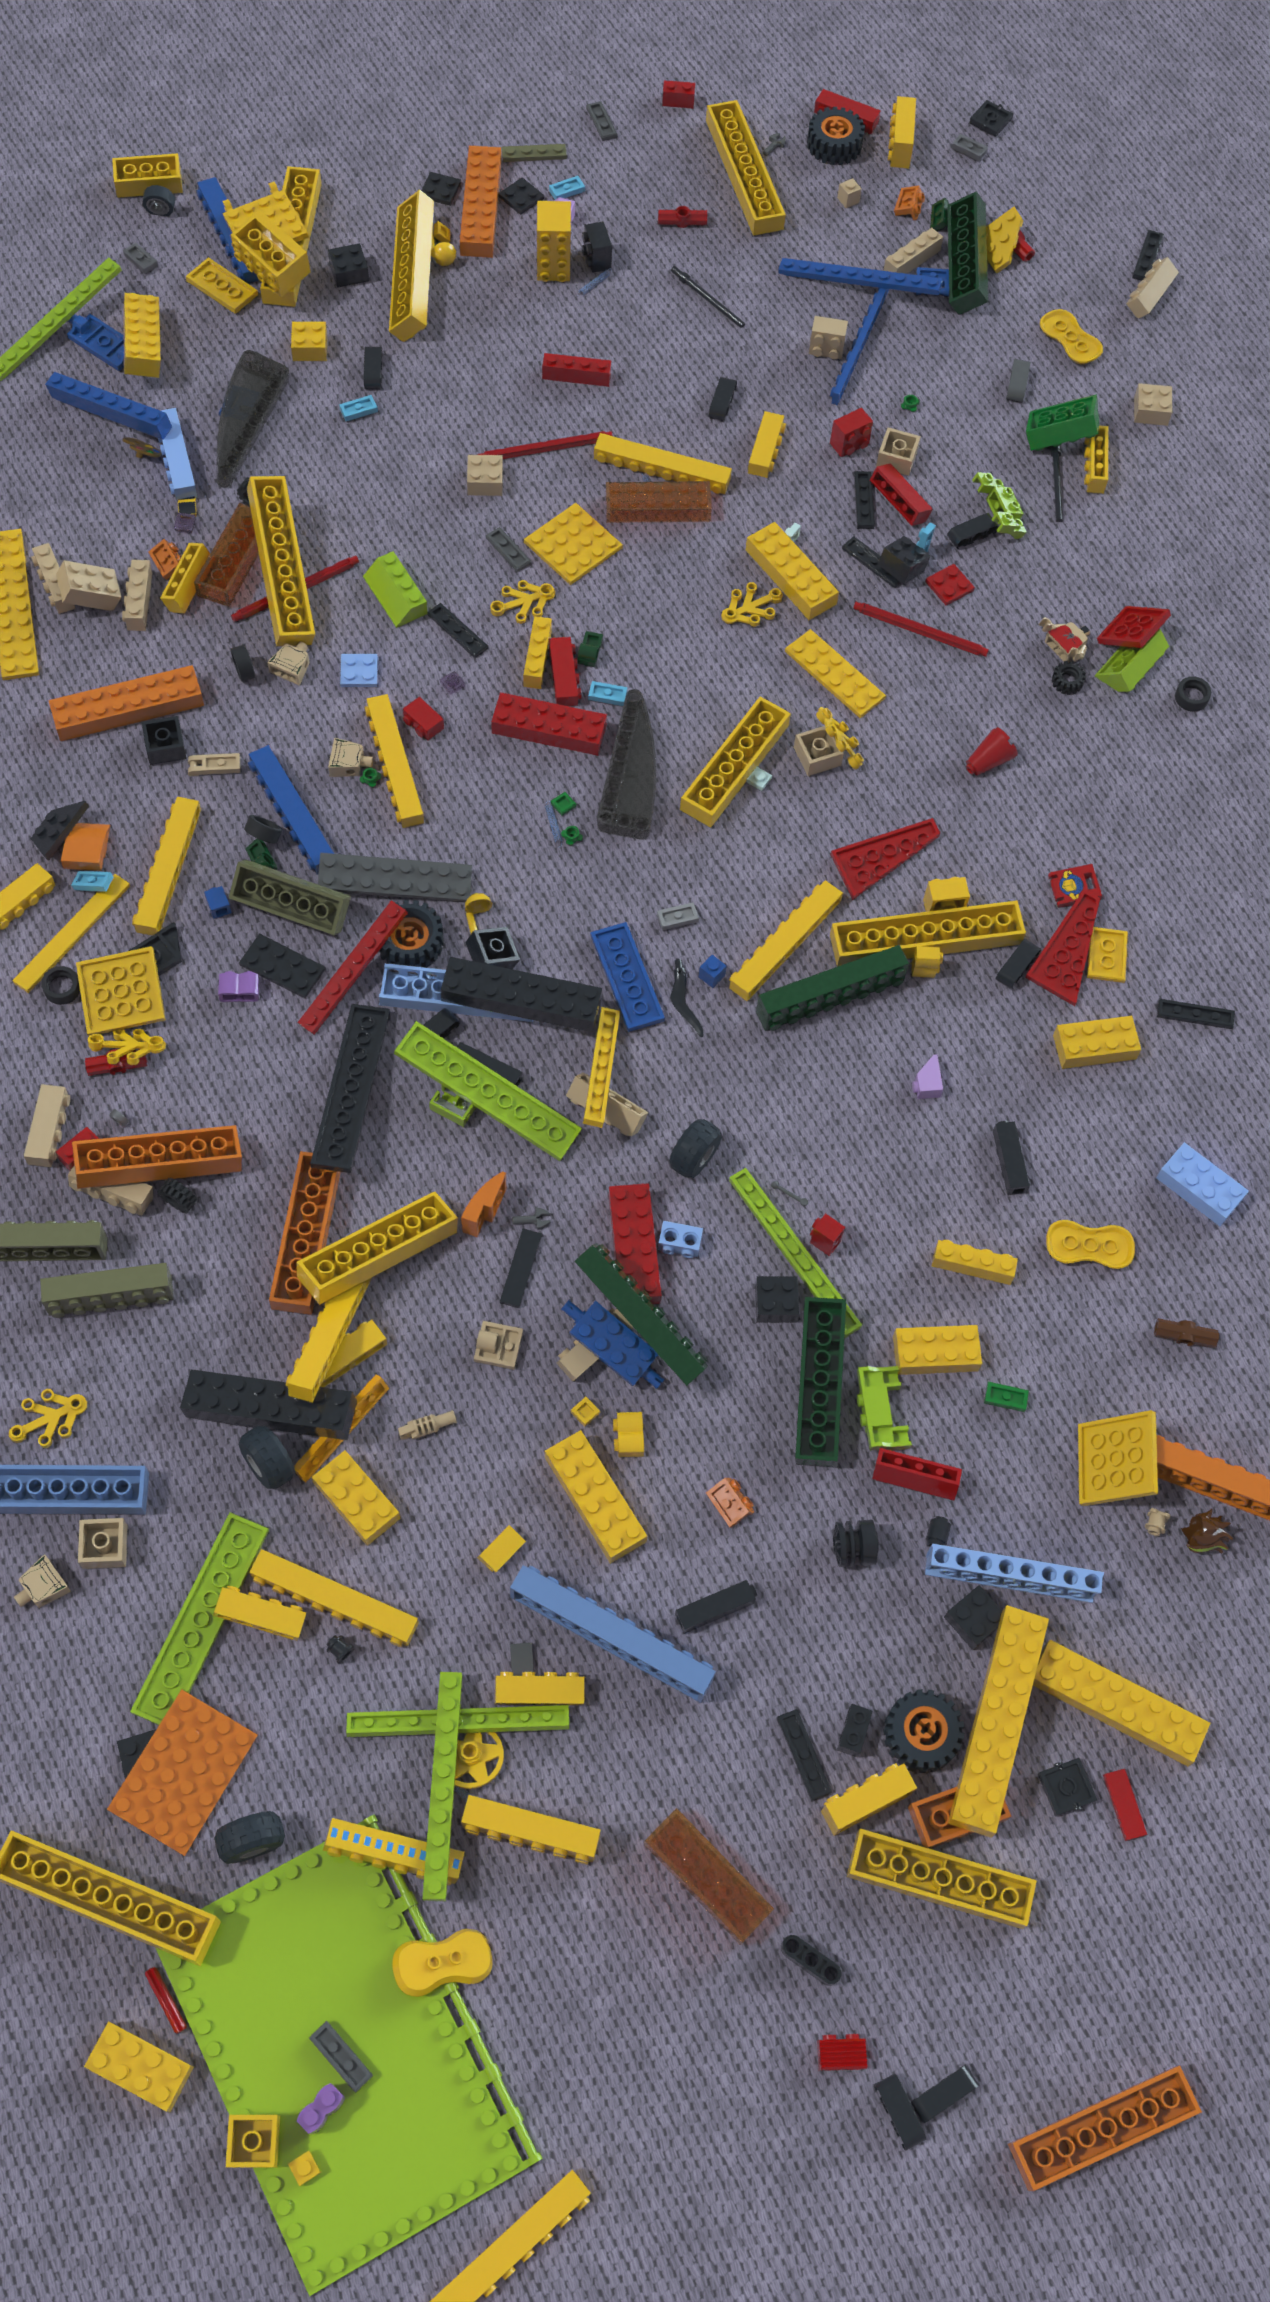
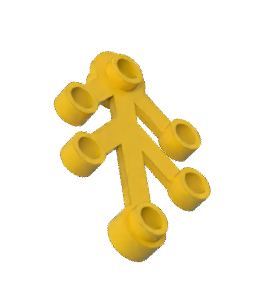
[490,580,555,624]
[721,582,783,627]
[816,707,864,770]
[88,1029,166,1065]
[9,1389,87,1448]

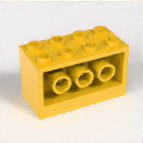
[537,201,571,282]
[231,210,311,297]

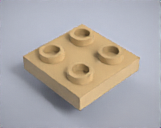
[474,1321,523,1370]

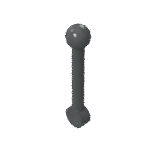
[771,1181,808,1206]

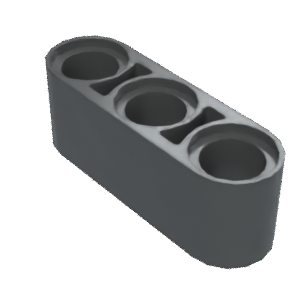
[1006,359,1031,403]

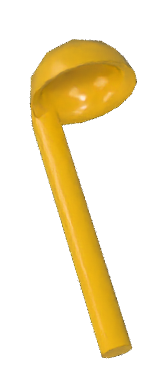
[431,226,456,266]
[465,893,493,933]

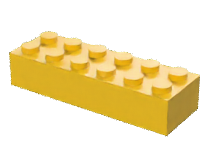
[123,293,161,378]
[745,522,839,620]
[545,1430,648,1564]
[461,1795,601,1865]

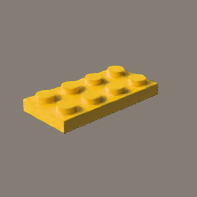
[186,257,258,314]

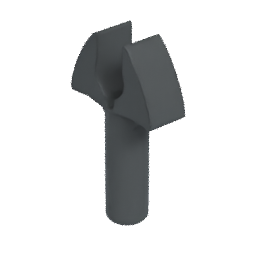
[763,133,786,156]
[512,1207,550,1230]

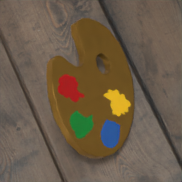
[122,437,161,458]

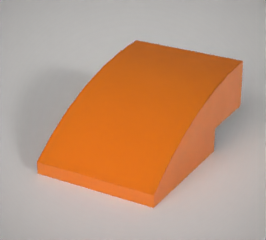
[61,823,110,871]
[461,1171,507,1237]

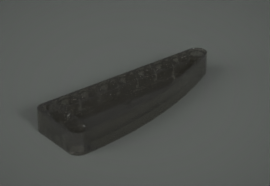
[216,350,289,488]
[597,689,656,840]

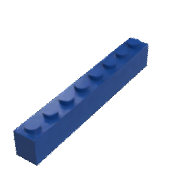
[196,177,259,284]
[45,372,172,440]
[248,745,334,875]

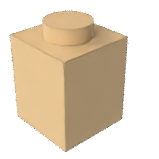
[837,178,862,208]

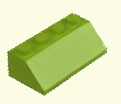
[363,551,428,628]
[1094,629,1169,692]

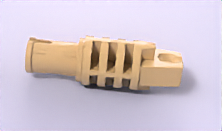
[398,1410,457,1440]

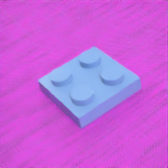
[340,654,378,687]

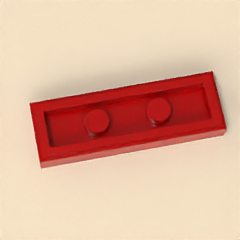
[1103,1769,1148,1841]

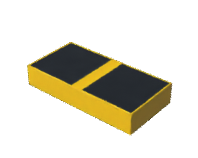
[178,496,197,518]

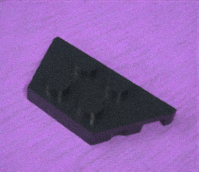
[30,801,89,860]
[129,922,182,976]

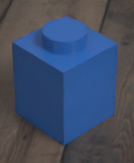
[204,886,232,919]
[698,955,727,988]

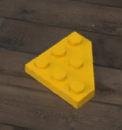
[986,207,1023,273]

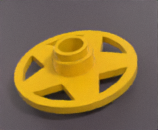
[455,1732,504,1789]

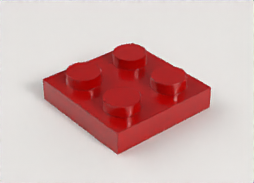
[925,564,975,606]

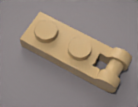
[188,753,240,776]

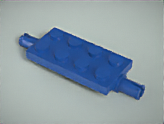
[67,314,124,371]
[561,1300,664,1389]

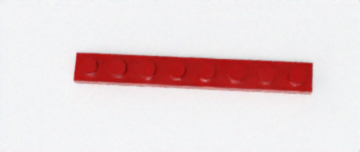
[297,900,408,1035]

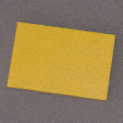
[1087,927,1128,983]

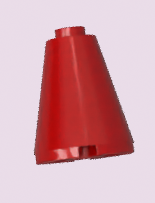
[966,727,1018,776]

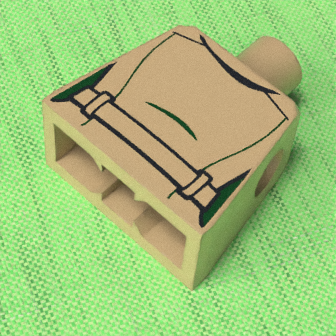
[267,642,310,685]
[328,738,373,777]
[14,1555,71,1608]

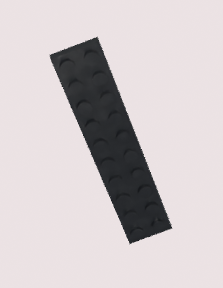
[310,1004,390,1173]

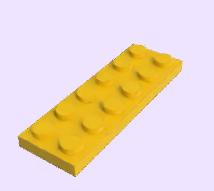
[785,629,886,718]

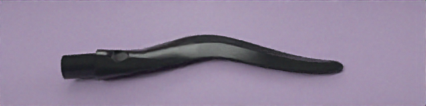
[670,959,703,1038]

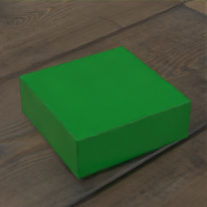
[550,792,576,816]

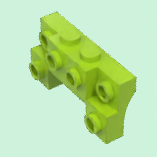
[972,472,1026,539]
[857,1366,912,1451]

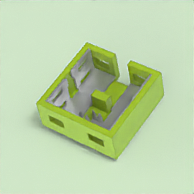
[429,1085,477,1127]

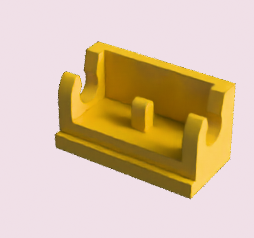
[477,1525,526,1573]

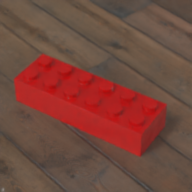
[491,692,607,756]
[608,1183,661,1305]

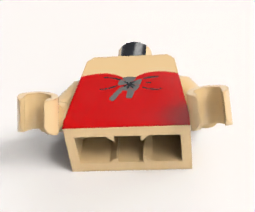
[1039,617,1090,663]

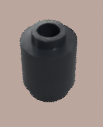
[926,1516,951,1547]

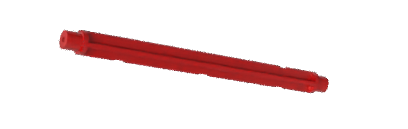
[477,431,613,459]
[231,555,359,622]
[853,602,989,657]

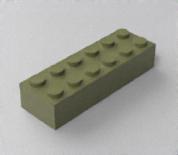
[229,860,351,935]
[0,1220,108,1261]
[40,1263,174,1318]

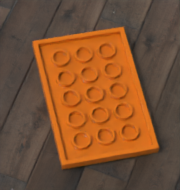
[107,1689,258,1856]

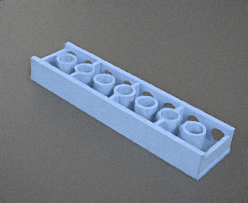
[379,963,533,1022]
[925,1544,1104,1603]

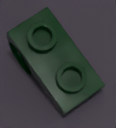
[577,631,603,667]
[245,839,278,870]

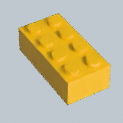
[888,96,916,169]
[112,153,183,198]
[1053,1016,1142,1069]
[893,1325,982,1375]
[312,1450,400,1546]
[821,1763,917,1836]
[84,2021,194,2112]

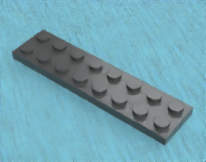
[318,853,472,902]

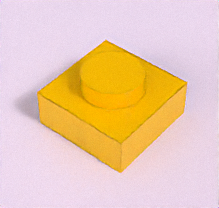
[434,221,450,243]
[571,1397,600,1427]
[288,2150,321,2186]

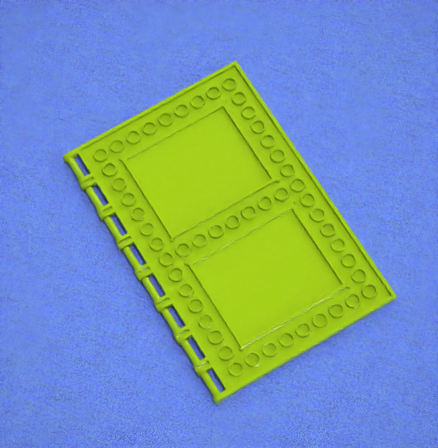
[156,1815,543,2296]

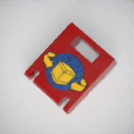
[1048,864,1102,908]

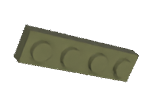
[501,144,567,162]

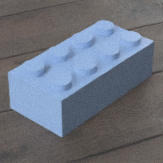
[1156,1142,1249,1226]

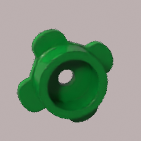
[901,395,920,412]
[360,768,381,787]
[561,826,583,846]

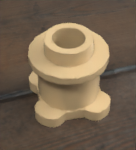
[1145,1508,1171,1536]

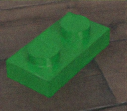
[984,1382,1029,1412]

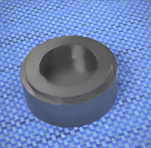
[109,1109,129,1127]

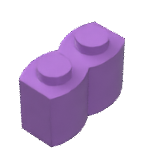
[218,971,259,1002]
[297,2083,345,2134]

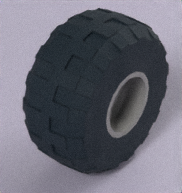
[669,1119,722,1178]
[238,1426,295,1489]
[214,1811,285,1864]

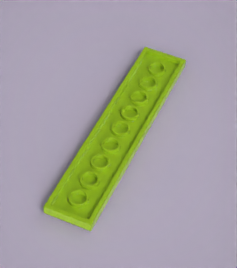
[394,1021,582,1161]
[130,1512,269,1725]

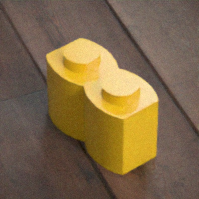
[911,946,943,978]
[613,1412,644,1457]

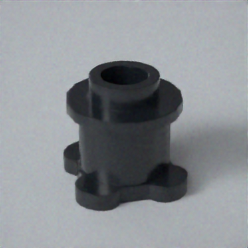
[326,1635,354,1664]

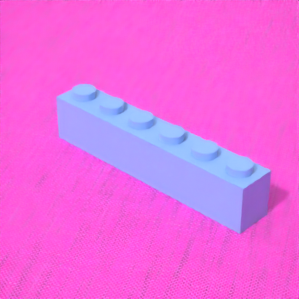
[158,408,197,501]

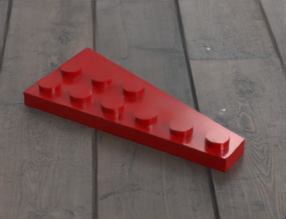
[830,818,940,900]
[1025,889,1100,1006]

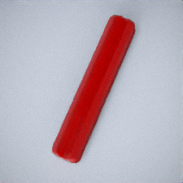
[145,1967,187,2034]

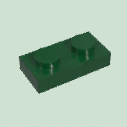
[930,198,949,231]

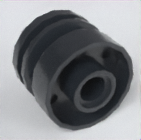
[833,1520,879,1567]

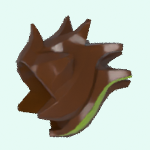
[1181,1508,1233,1554]

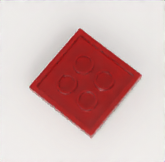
[1097,606,1171,648]

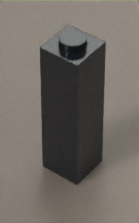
[457,1042,522,1087]
[993,1121,1030,1195]
[675,1580,757,1634]

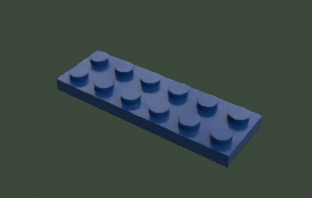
[590,922,665,1032]

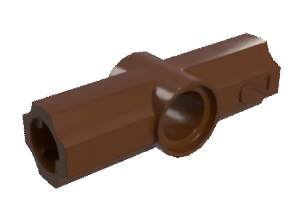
[1154,1318,1219,1348]

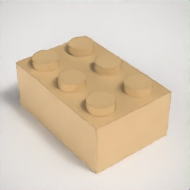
[56,560,121,611]

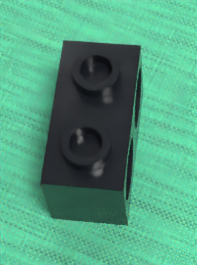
[837,1704,873,1758]

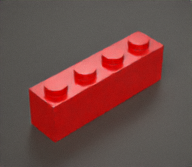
[814,89,881,134]
[542,353,612,387]
[870,463,933,526]
[549,637,581,706]
[872,1448,962,1501]

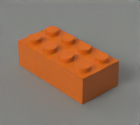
[908,1787,1011,1849]

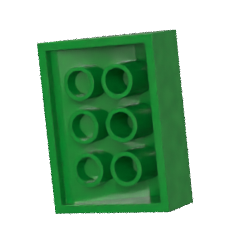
[1026,394,1099,451]

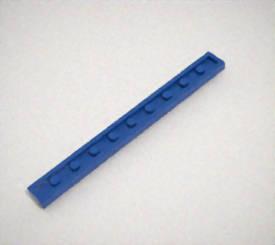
[778,258,943,295]
[830,288,890,405]

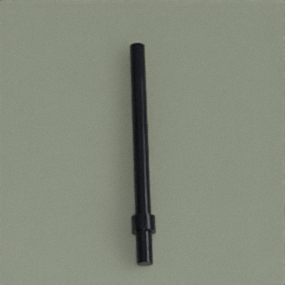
[671,266,745,328]
[1051,446,1063,522]

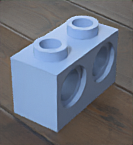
[658,1221,703,1258]

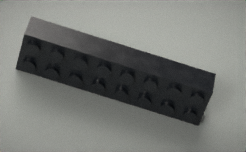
[441,957,602,1032]
[180,1369,357,1440]

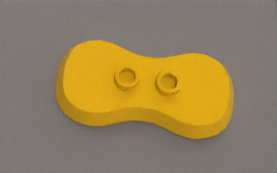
[1040,309,1103,364]
[1046,1220,1135,1269]
[392,1929,493,1997]

